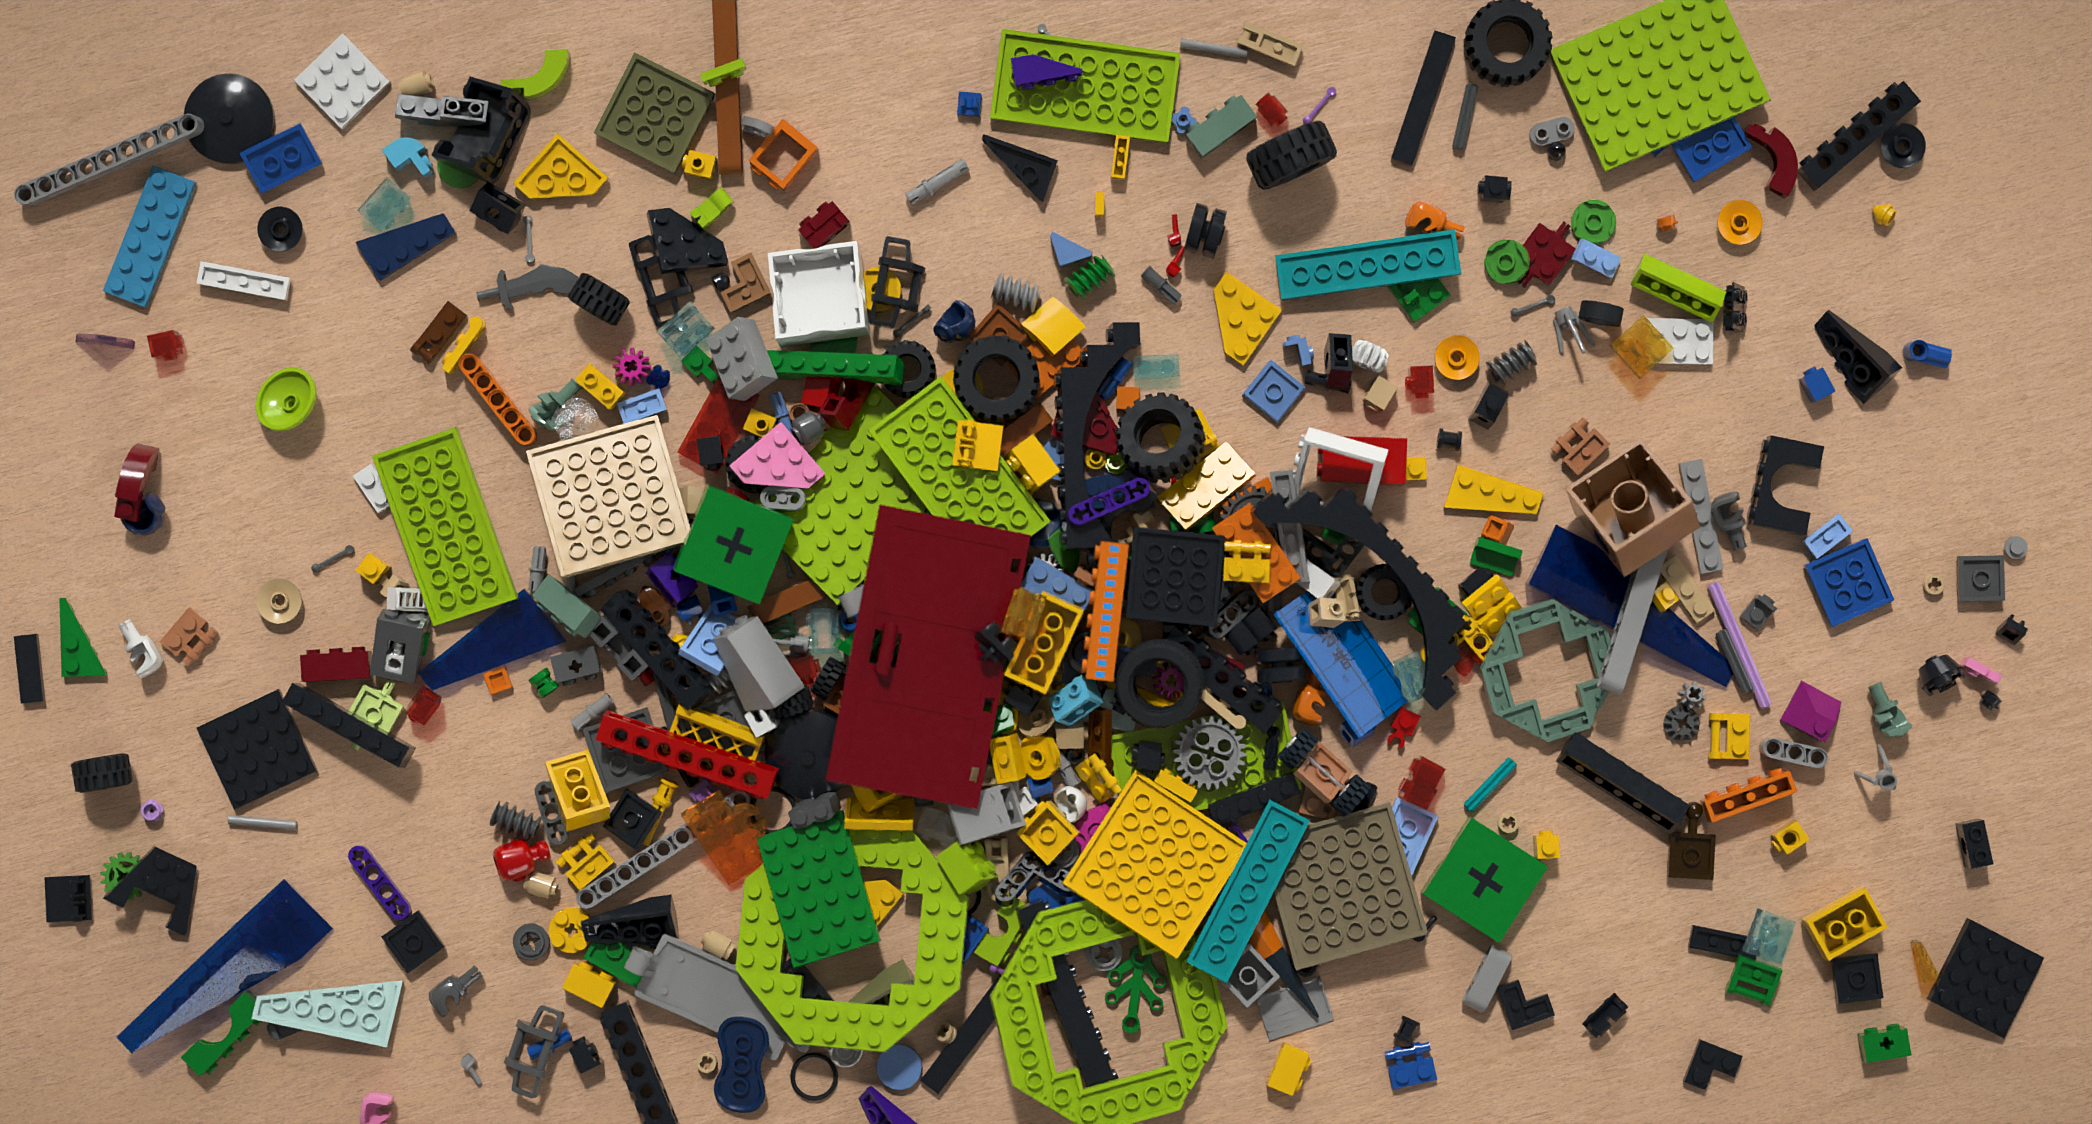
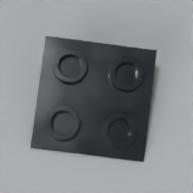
[1723,282,1748,332]
[44,875,92,922]

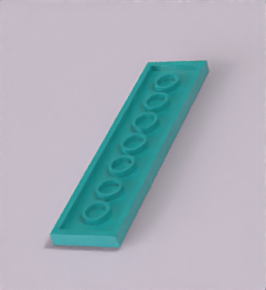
[1275,229,1461,301]
[1186,800,1310,983]

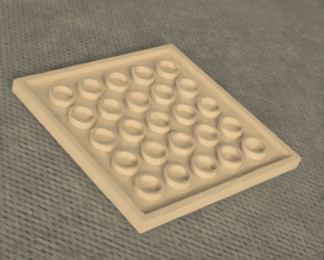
[526,415,691,579]

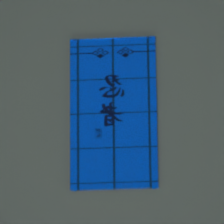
[1274,576,1414,738]

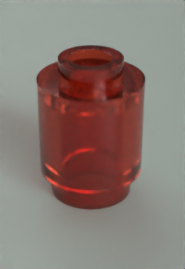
[1255,92,1288,126]

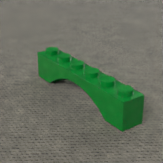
[767,350,904,385]

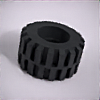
[568,273,630,326]
[882,340,936,398]
[725,435,768,493]
[1355,564,1412,620]
[71,753,133,793]

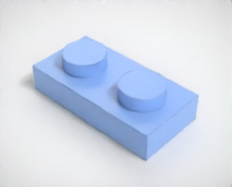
[1571,239,1621,278]
[617,388,667,424]
[1802,514,1853,559]

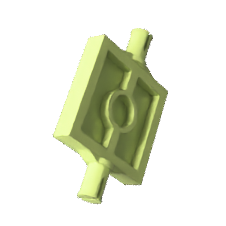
[349,679,404,751]

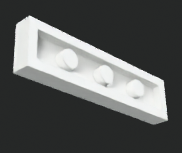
[197,261,291,301]

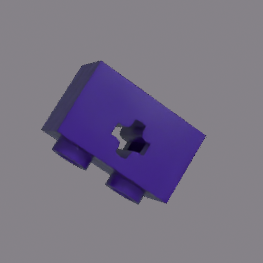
[645,552,699,608]

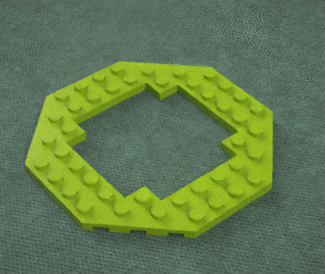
[736,829,969,1052]
[990,900,1228,1124]

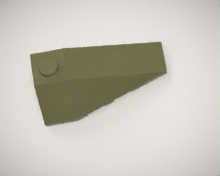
[848,959,915,1006]

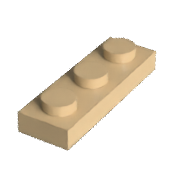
[1660,555,1715,623]

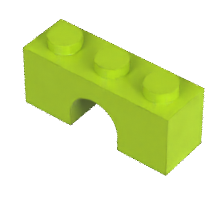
[974,893,1026,966]

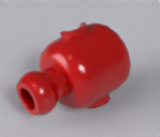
[493,839,551,882]

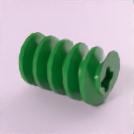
[1064,255,1116,299]

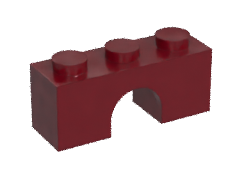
[818,378,875,431]

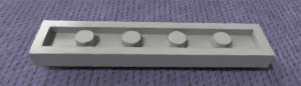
[1678,459,1724,574]
[1270,468,1310,583]

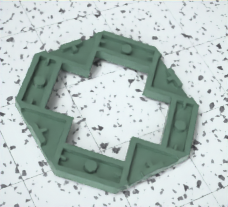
[1479,599,1611,742]

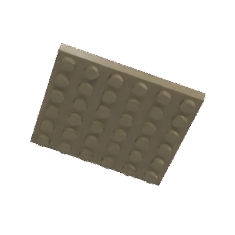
[1274,802,1428,971]

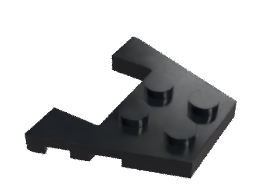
[103,846,197,936]

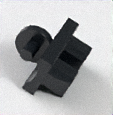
[974,622,1018,663]

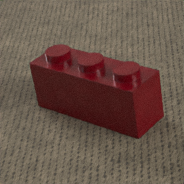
[300,647,374,682]

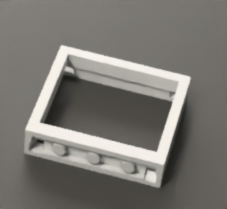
[1293,427,1388,511]

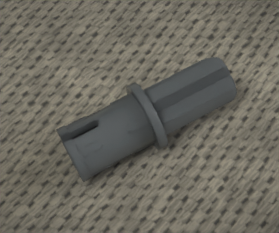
[1141,266,1181,305]

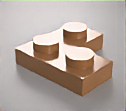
[721,253,772,313]

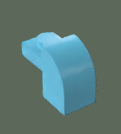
[382,138,434,178]

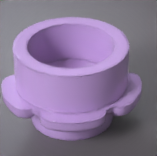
[141,799,163,822]

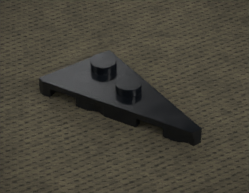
[982,134,1058,202]

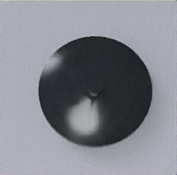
[184,73,275,164]
[765,710,845,799]

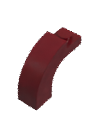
[1744,124,1798,199]
[114,443,159,522]

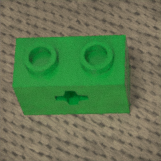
[1858,1023,1912,1063]

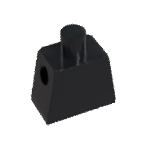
[1468,381,1509,430]

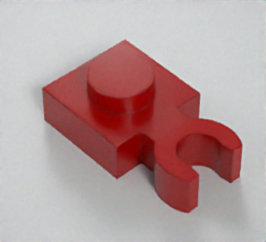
[1387,706,1421,749]

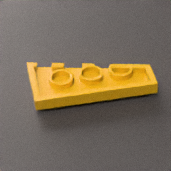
[1443,465,1544,514]

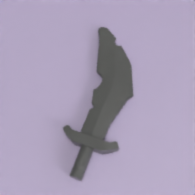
[476,264,579,310]

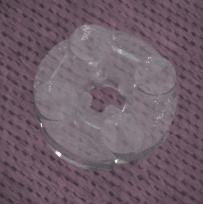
[552,398,599,441]

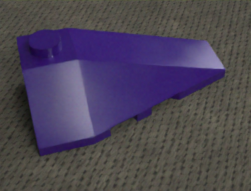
[858,1086,917,1124]

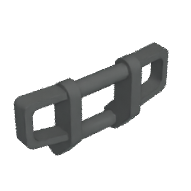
[504,1005,565,1099]

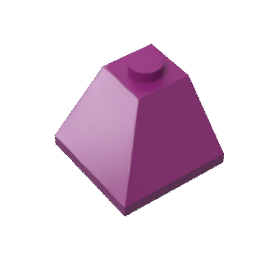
[1780,681,1842,742]

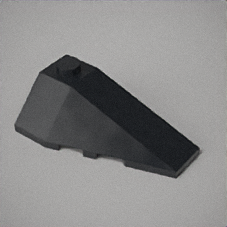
[1814,310,1902,404]
[581,894,679,949]

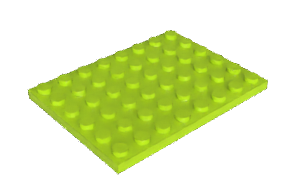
[1549,0,1771,173]
[753,385,931,606]

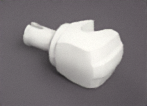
[118,619,163,678]

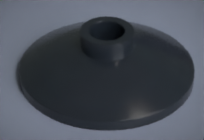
[1880,123,1926,168]
[257,206,303,252]

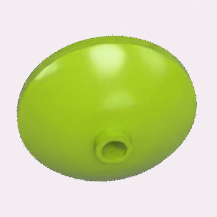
[255,367,317,431]

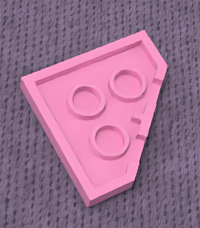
[729,422,825,489]

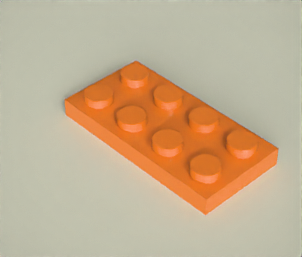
[1212,502,1301,603]

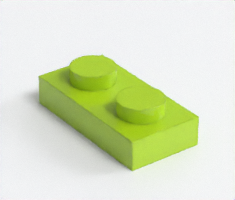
[700,58,747,87]

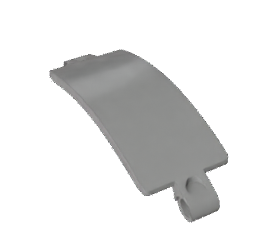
[624,934,810,1060]

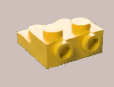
[1461,574,1522,637]
[1016,800,1080,865]

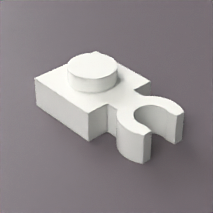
[1013,781,1038,816]

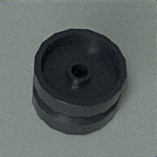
[1183,203,1227,259]
[1255,647,1307,684]

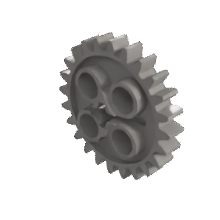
[1173,716,1247,790]

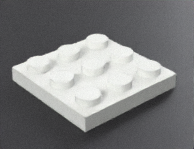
[294,33,391,130]

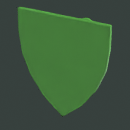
[1048,526,1080,573]

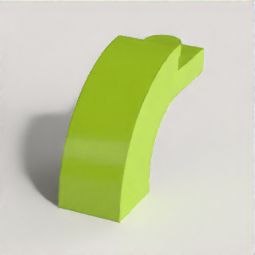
[501,49,570,100]

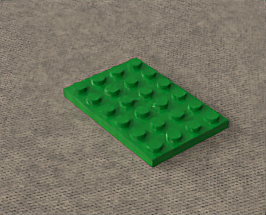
[756,810,881,968]

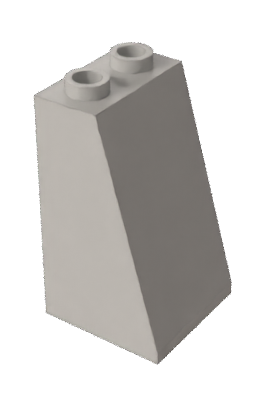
[713,615,804,711]

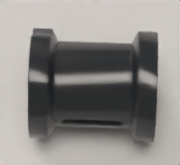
[1436,428,1462,451]
[1393,1015,1420,1044]

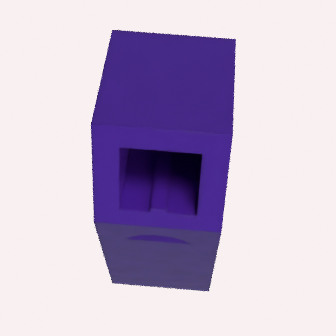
[1011,54,1083,91]

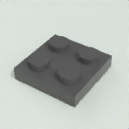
[1957,555,2005,601]

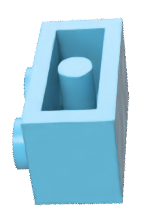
[1048,675,1103,727]

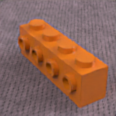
[1700,767,1797,823]

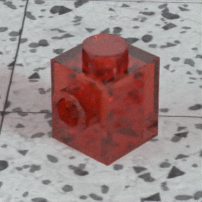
[147,330,185,361]
[1405,365,1434,399]
[788,655,821,685]
[406,685,442,726]

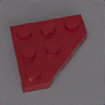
[1049,391,1118,456]

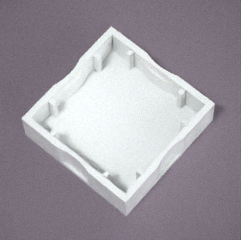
[768,241,869,347]

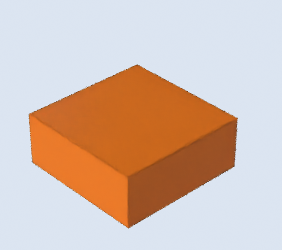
[1116,386,1140,410]
[483,666,513,695]

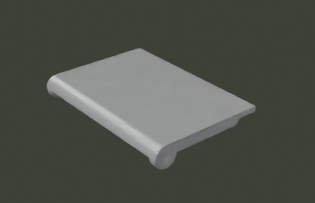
[1256,976,1334,1041]

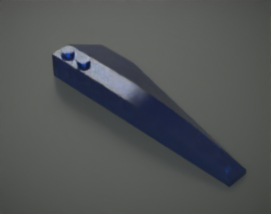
[1525,524,1733,687]
[116,879,333,1054]

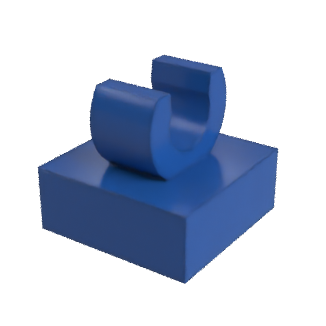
[957,91,981,117]
[677,595,703,625]
[1027,777,1054,803]

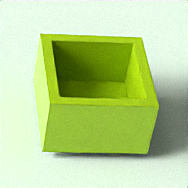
[936,841,998,895]

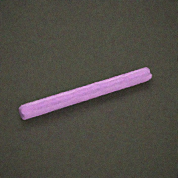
[1708,582,1771,708]

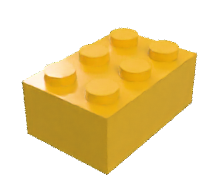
[1003,434,1060,495]
[1801,886,1888,961]

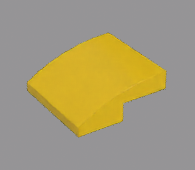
[1020,297,1086,356]

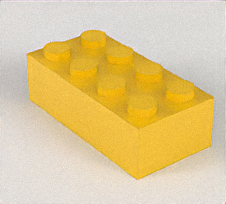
[1004,590,1085,694]

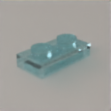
[1133,354,1180,380]

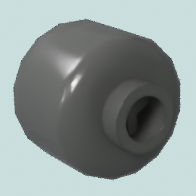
[790,411,826,445]

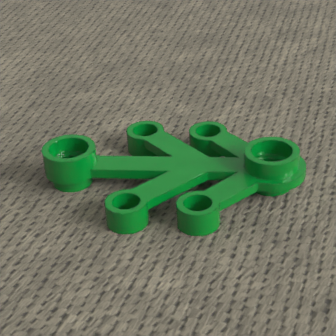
[1105,945,1166,1033]

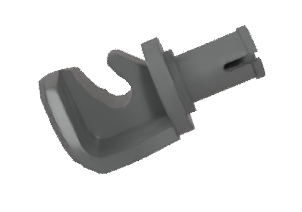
[1711,491,1747,551]
[429,965,483,1017]

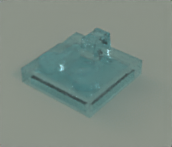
[1742,908,1796,964]

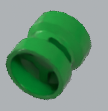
[528,668,559,699]

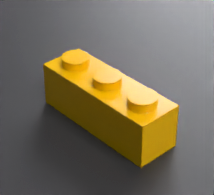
[1110,135,1130,180]
[1154,768,1198,803]

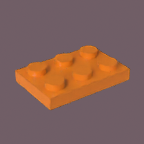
[1007,339,1083,400]

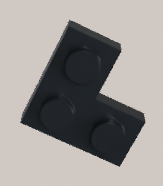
[1497,979,1555,1030]
[1683,1039,1743,1090]

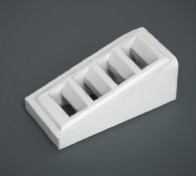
[386,587,428,612]

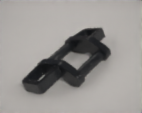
[629,235,694,327]
[869,236,925,329]

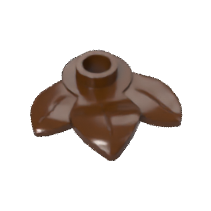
[639,586,672,627]

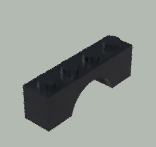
[1083,477,1159,554]

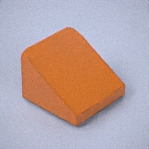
[1481,515,1514,545]

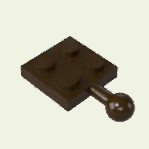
[1667,802,1716,880]

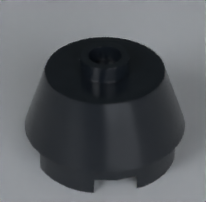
[1918,654,1965,696]

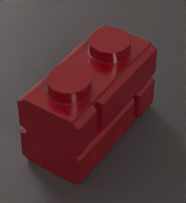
[798,201,851,249]

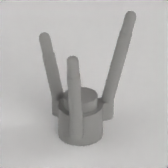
[1553,306,1596,354]
[764,623,809,658]
[1854,744,1897,790]

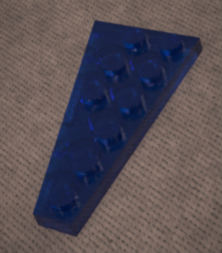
[418,588,567,691]

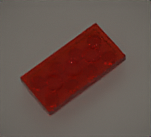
[677,375,761,474]

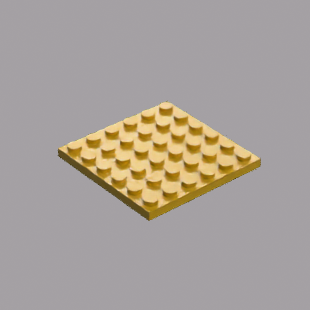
[1062,770,1247,959]

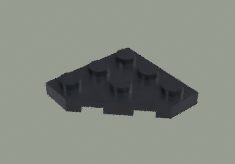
[647,208,728,274]

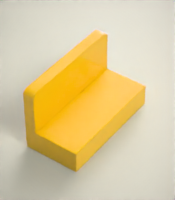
[990,733,1026,784]

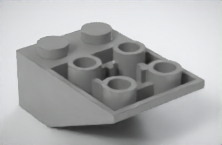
[947,782,1026,845]

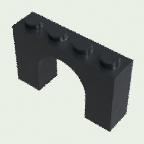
[1747,435,1824,536]

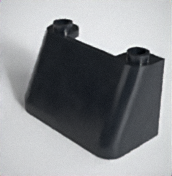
[431,76,531,184]

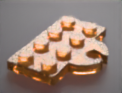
[681,789,766,885]

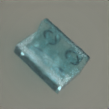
[357,177,410,231]
[1392,650,1425,703]

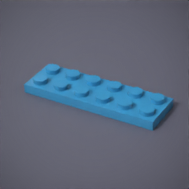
[103,166,196,308]

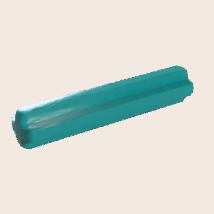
[1464,758,1517,812]

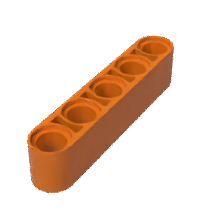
[459,354,538,446]

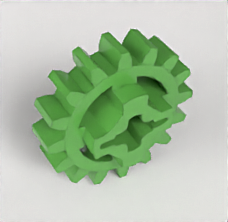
[100,852,142,901]

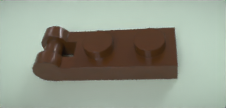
[410,301,467,364]
[1088,706,1114,771]

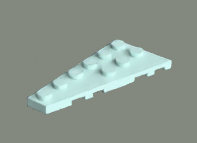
[252,980,403,1047]

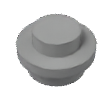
[2004,536,2028,559]

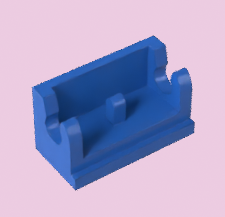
[963,914,989,964]

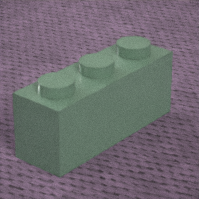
[1186,95,1257,159]
[532,574,602,638]

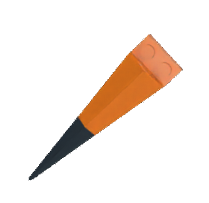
[1212,876,1319,1018]

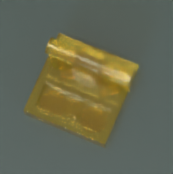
[1609,315,1674,379]
[1001,587,1047,640]

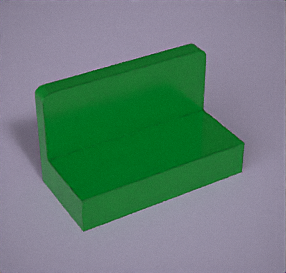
[1470,537,1523,576]

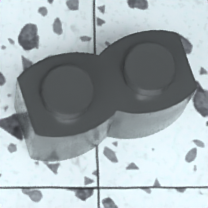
[788,792,842,828]

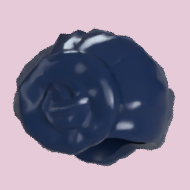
[933,300,976,343]
[120,493,166,536]

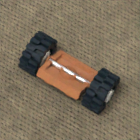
[1278,727,1371,817]

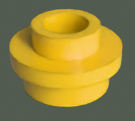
[1084,449,1107,469]

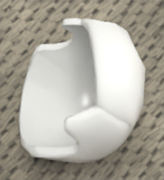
[1055,786,1087,823]
[828,1047,863,1068]

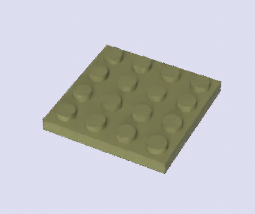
[594,52,715,174]

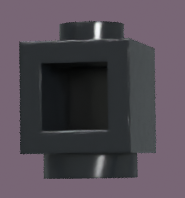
[1477,175,1512,203]
[1131,740,1165,774]

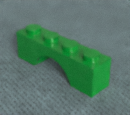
[181,990,262,1076]

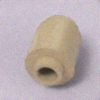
[399,71,434,97]
[523,871,559,899]
[700,929,736,960]

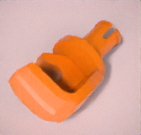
[1405,201,1465,240]
[1292,669,1325,726]

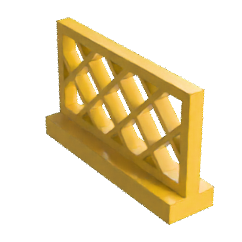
[662,703,766,780]

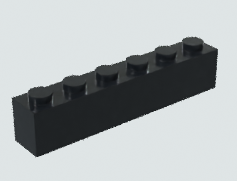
[281,683,416,768]
[1556,732,1690,835]

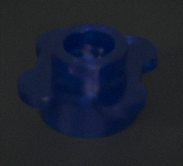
[646,365,670,389]

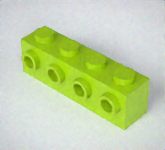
[1630,253,1726,322]

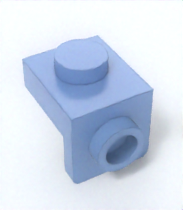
[1282,335,1314,367]

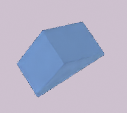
[1050,232,1093,268]

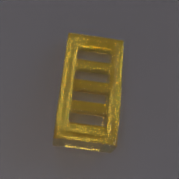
[1911,940,1939,987]

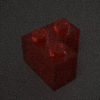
[1398,756,1446,810]

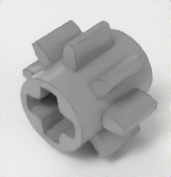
[1677,681,1707,710]

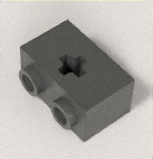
[550,646,603,686]

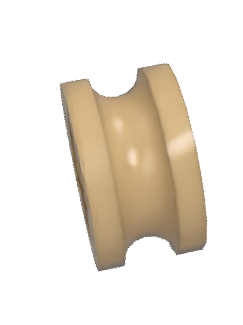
[1923,574,1945,595]
[1497,813,1519,833]
[934,1021,957,1044]
[696,1052,718,1073]

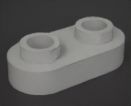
[740,116,774,138]
[1529,117,1574,147]
[760,486,806,511]

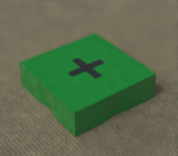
[673,484,794,604]
[1421,816,1548,943]

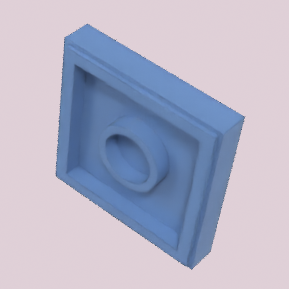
[1242,359,1306,423]

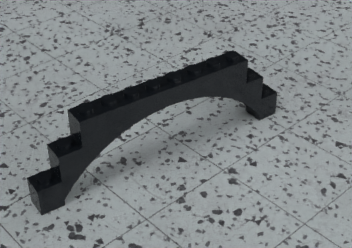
[1054,322,1140,595]
[1250,487,1466,711]

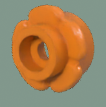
[1657,215,1678,232]

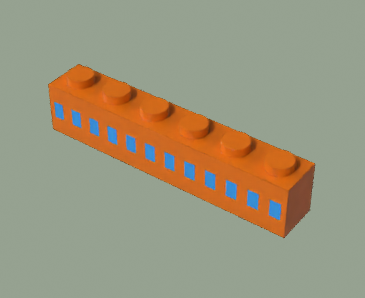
[1081,541,1129,681]

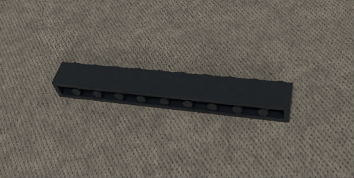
[1015,898,1119,1087]

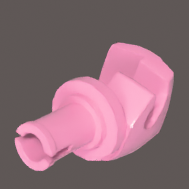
[360,1092,394,1124]

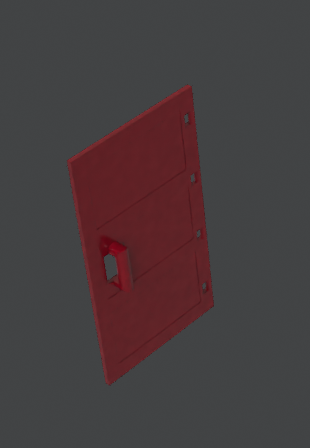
[825,504,1031,809]

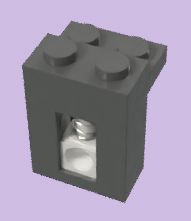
[370,609,431,684]

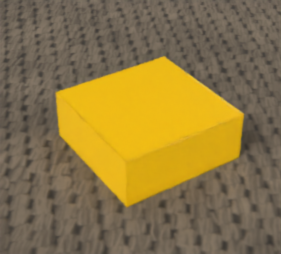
[1095,192,1104,217]

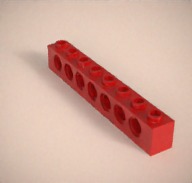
[596,710,779,799]

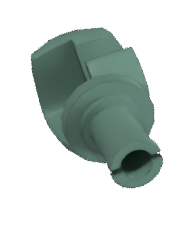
[529,378,582,432]
[1868,682,1912,738]

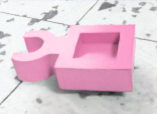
[1960,657,2003,683]

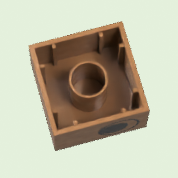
[1565,438,1700,577]

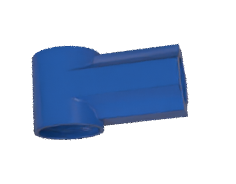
[1903,340,1952,369]

